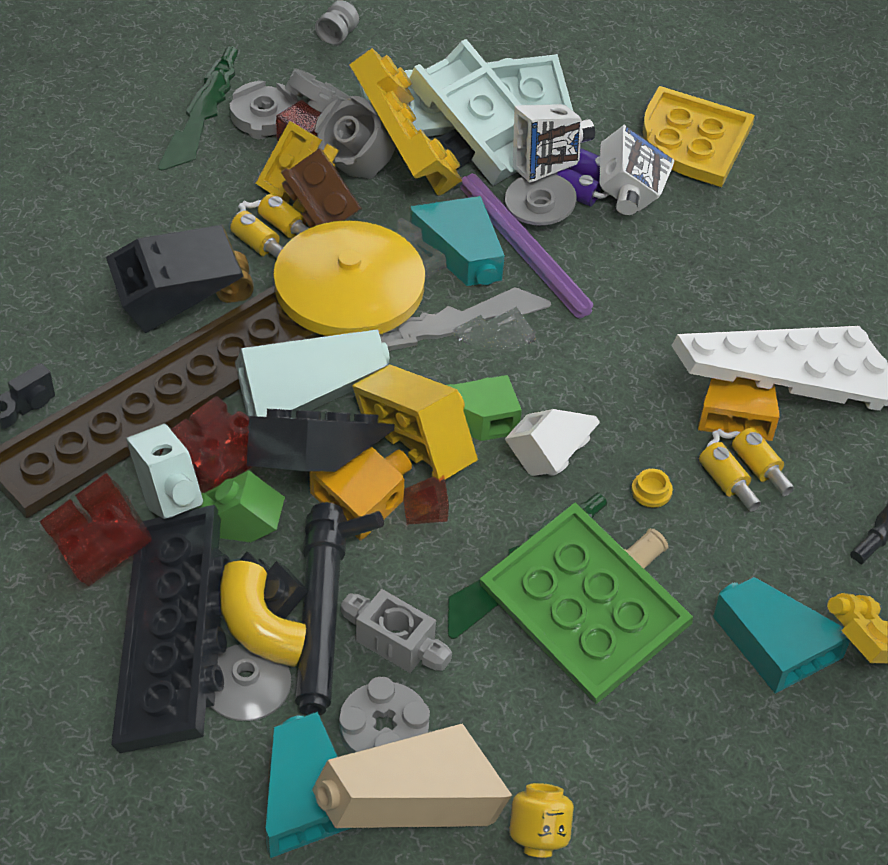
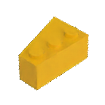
[352,364,478,483]

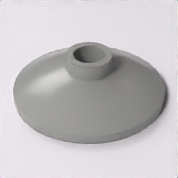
[505,174,576,225]
[211,644,291,721]

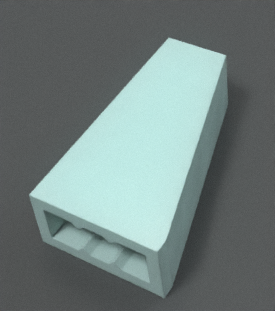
[235,329,390,421]

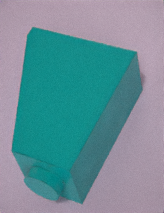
[410,196,505,286]
[713,577,850,694]
[266,712,350,858]

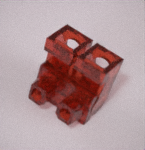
[160,396,252,493]
[39,473,152,586]

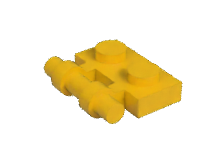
[255,121,339,213]
[827,593,888,663]

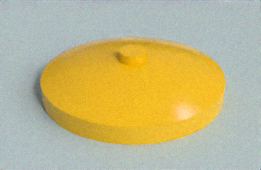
[274,221,425,336]

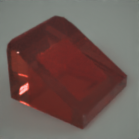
[403,475,449,525]

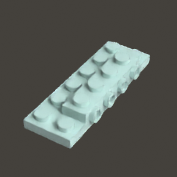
[359,54,573,136]

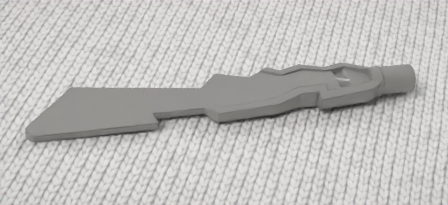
[379,287,551,351]

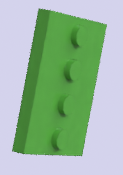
[480,502,693,704]

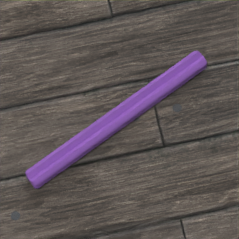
[460,173,593,319]

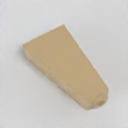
[312,723,512,828]

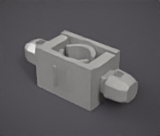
[341,589,452,673]

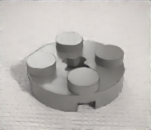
[285,68,351,112]
[230,81,298,139]
[339,677,430,754]

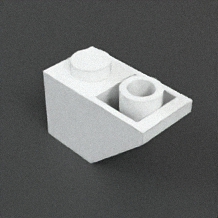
[505,409,600,476]

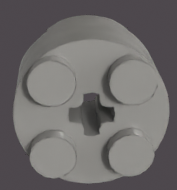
[315,96,396,179]

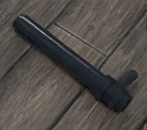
[295,502,384,716]

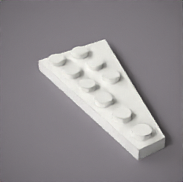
[671,326,888,411]

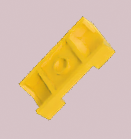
[349,48,462,196]

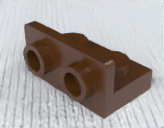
[281,148,362,228]

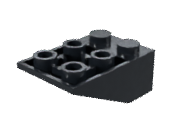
[106,225,244,333]
[247,408,395,472]

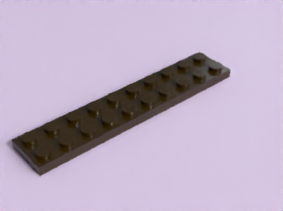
[0,286,325,518]

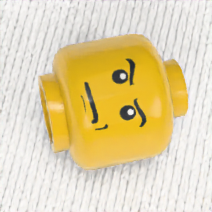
[509,783,574,858]

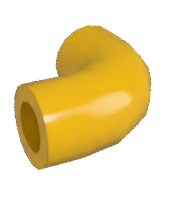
[220,561,306,667]

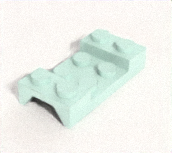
[409,39,521,186]

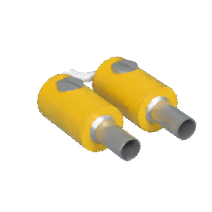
[230,193,309,258]
[699,427,794,511]

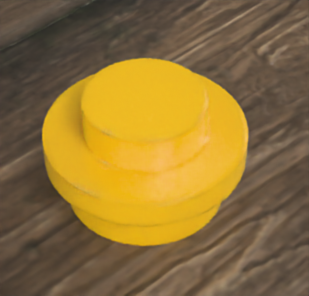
[631,469,673,507]

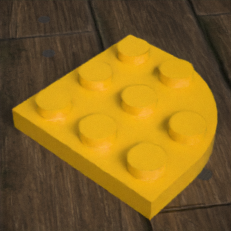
[643,86,755,187]

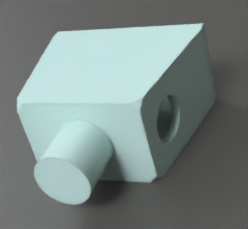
[126,424,203,519]

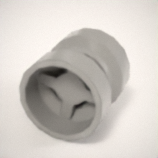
[315,0,359,46]

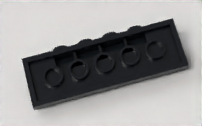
[111,505,231,753]

